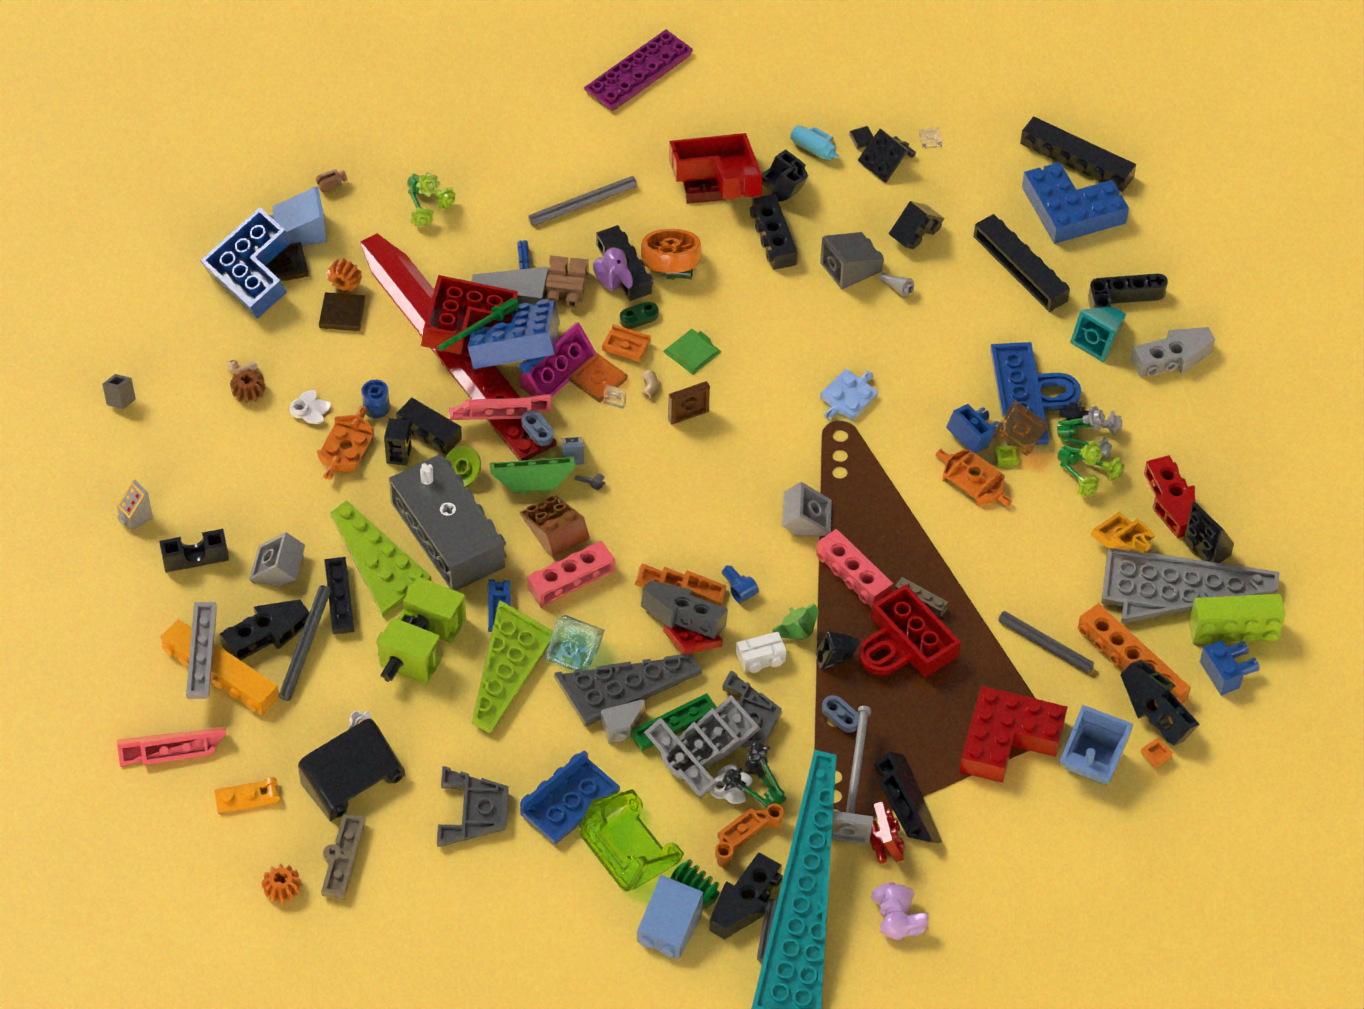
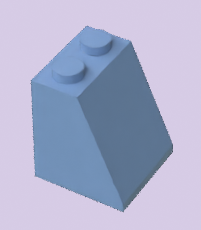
[269,187,327,246]
[637,875,703,959]

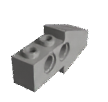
[1131,327,1215,378]

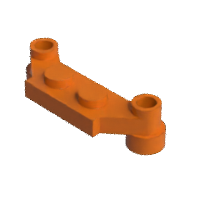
[715,803,784,867]

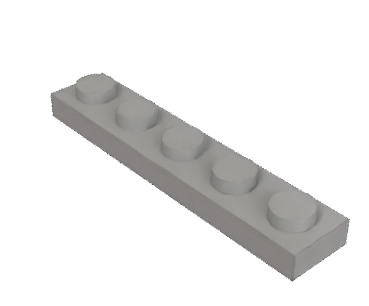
[186,602,217,699]

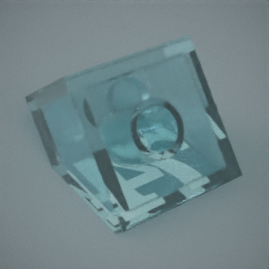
[545,615,605,671]

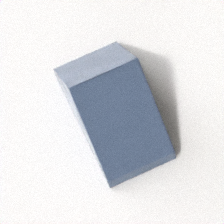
[561,437,584,465]

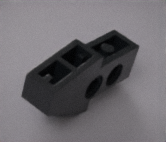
[220,599,309,661]
[1120,659,1200,746]
[709,852,783,939]

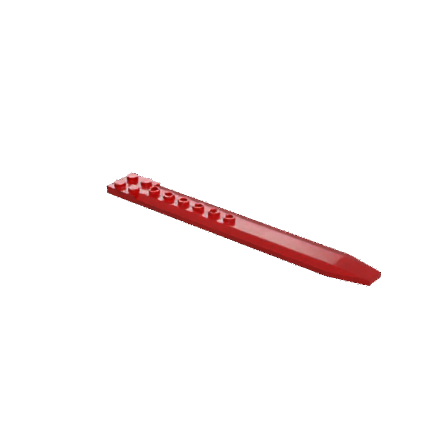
[360,233,557,461]

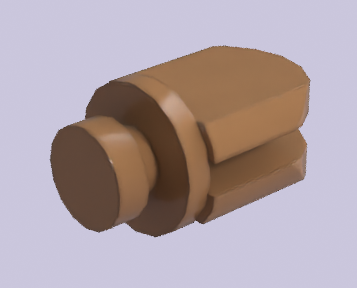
[316,169,348,192]

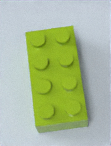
[1189,594,1285,645]

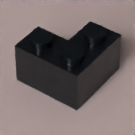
[889,201,945,249]

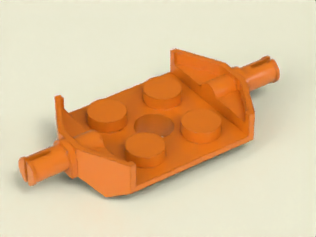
[317,406,374,480]
[936,449,1012,507]

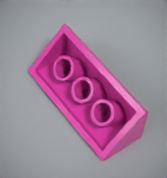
[520,322,598,397]

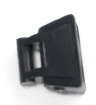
[816,631,860,669]

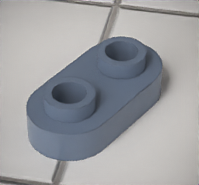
[521,410,554,446]
[822,695,859,733]

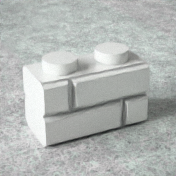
[736,632,786,673]

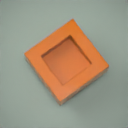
[1141,738,1173,768]

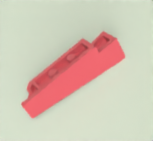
[449,394,552,420]
[117,727,227,767]

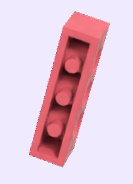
[816,529,893,608]
[527,541,615,607]

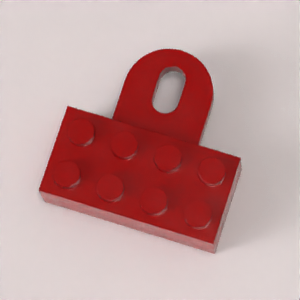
[859,584,961,678]

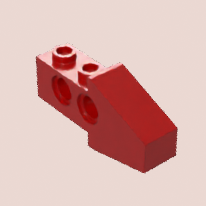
[1144,455,1195,538]

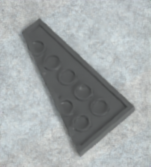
[554,654,702,726]

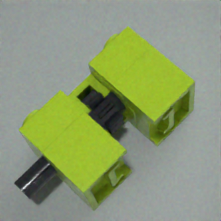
[376,576,466,685]

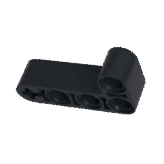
[1088,273,1168,309]

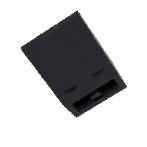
[1184,501,1234,563]

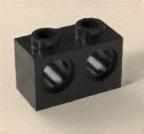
[384,418,412,466]

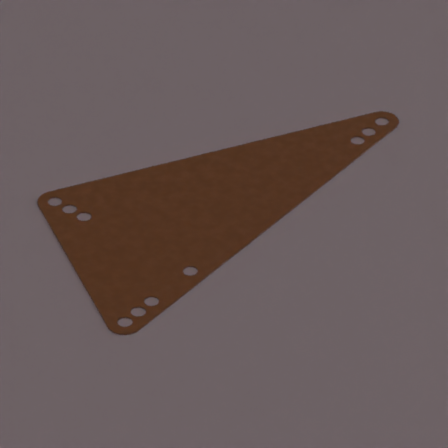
[814,421,1036,818]

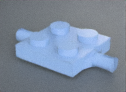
[820,369,878,421]

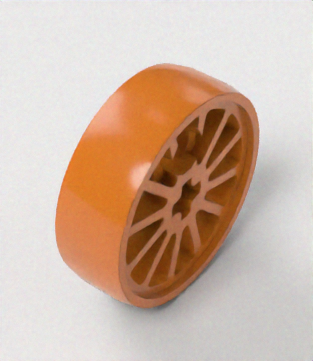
[641,229,701,273]

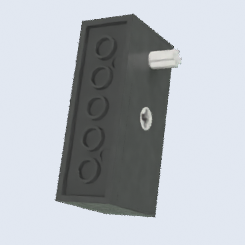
[389,454,507,591]

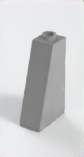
[471,267,548,305]

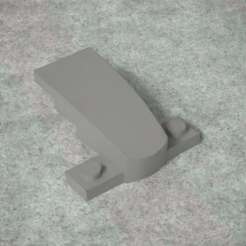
[644,695,761,799]

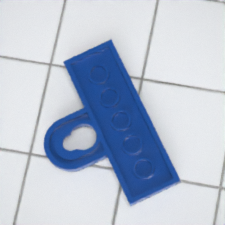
[990,342,1081,446]

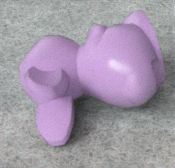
[871,882,928,940]

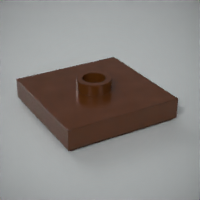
[668,381,710,425]

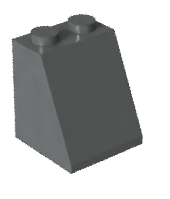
[820,232,884,290]

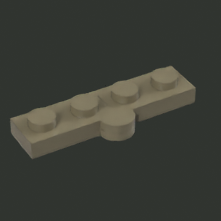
[321,813,366,900]

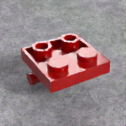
[870,802,906,864]

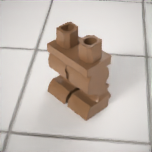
[545,255,589,308]

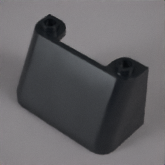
[298,719,405,821]

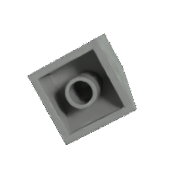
[782,482,832,536]
[249,532,305,586]

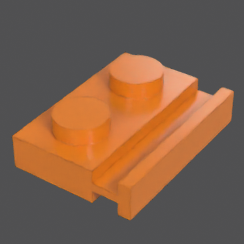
[602,324,651,362]

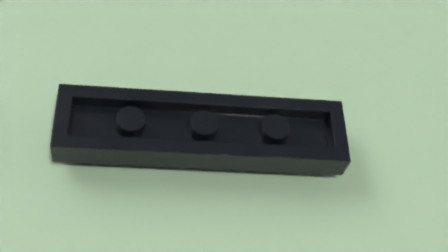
[324,557,355,635]

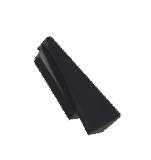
[874,752,942,843]

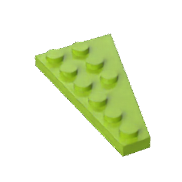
[331,500,431,617]
[472,600,556,734]

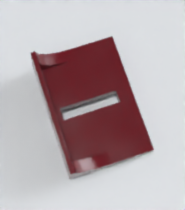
[683,178,726,204]

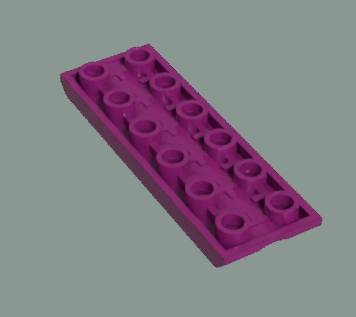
[584,29,693,111]

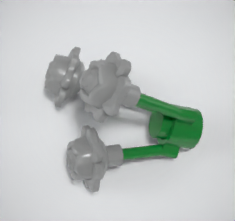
[1057,406,1122,461]

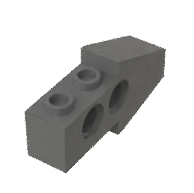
[641,580,728,639]

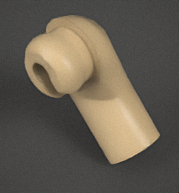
[227,360,259,375]
[642,370,659,399]

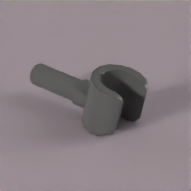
[575,474,605,490]

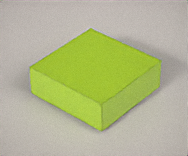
[994,445,1019,467]

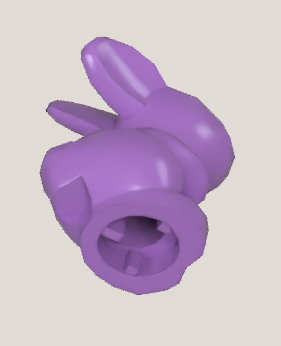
[593,247,633,291]

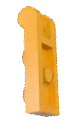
[214,777,280,813]

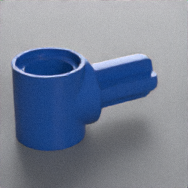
[722,565,759,603]

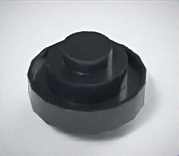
[1059,402,1089,420]

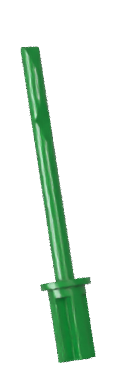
[437,298,520,351]

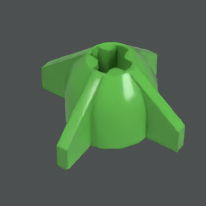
[772,603,819,640]

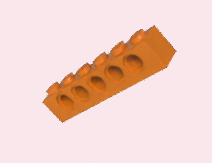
[1078,603,1191,705]

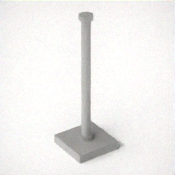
[832,706,873,845]

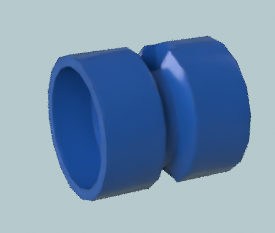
[362,379,390,418]

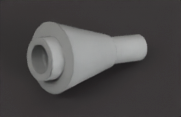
[879,272,915,297]

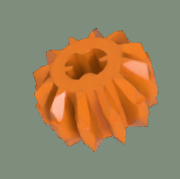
[327,258,362,293]
[262,863,301,904]

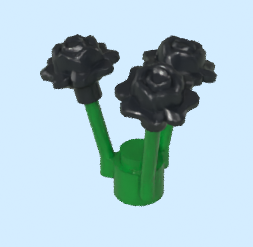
[722,741,787,808]

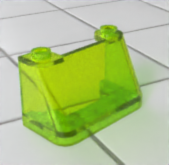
[579,789,684,892]

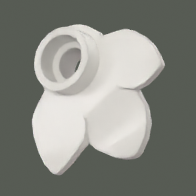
[290,390,331,424]
[710,764,753,804]

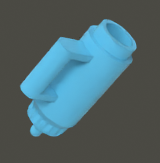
[790,126,839,160]

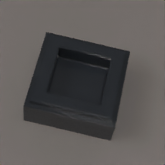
[849,126,874,149]

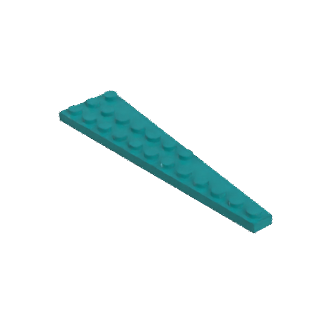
[751,750,837,1009]

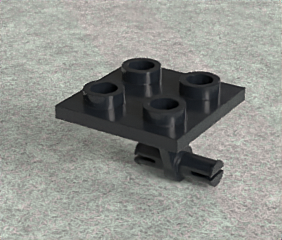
[858,128,916,183]

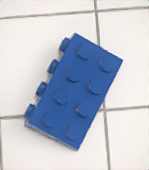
[520,750,620,845]

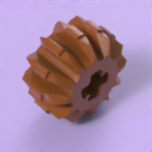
[230,368,266,403]

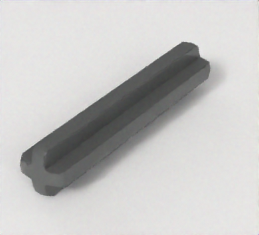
[757,899,778,962]

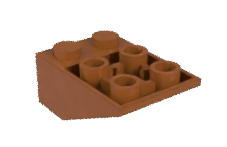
[520,495,590,556]

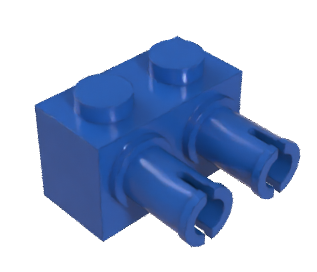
[946,404,1003,454]
[1200,640,1260,695]

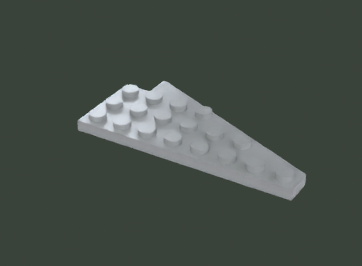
[1101,548,1279,624]

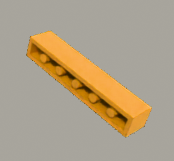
[161,619,279,715]

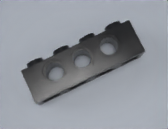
[749,194,797,270]

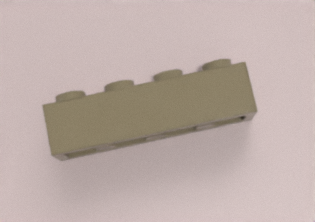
[894,577,948,618]

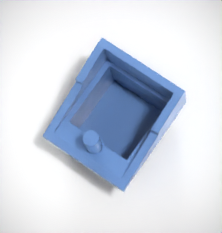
[1059,705,1133,785]

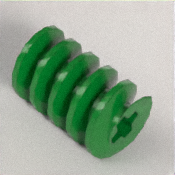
[670,859,720,908]

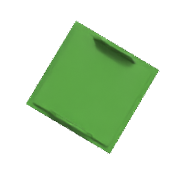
[663,329,721,375]

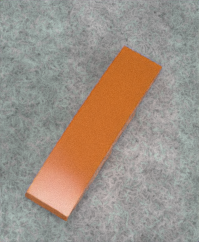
[634,563,726,605]

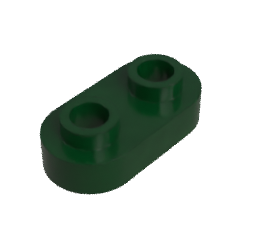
[620,302,659,329]

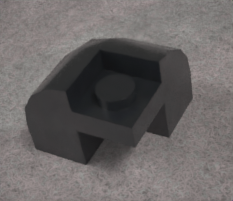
[762,149,809,202]

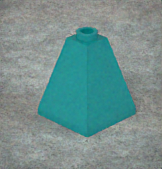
[1070,307,1126,362]

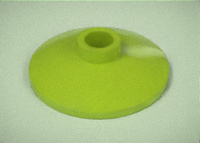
[445,446,481,487]

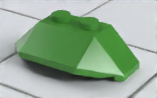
[490,457,575,494]

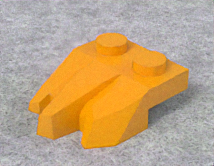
[1091,512,1155,553]

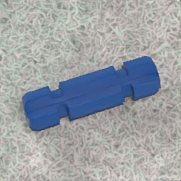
[517,240,530,269]
[519,356,546,374]

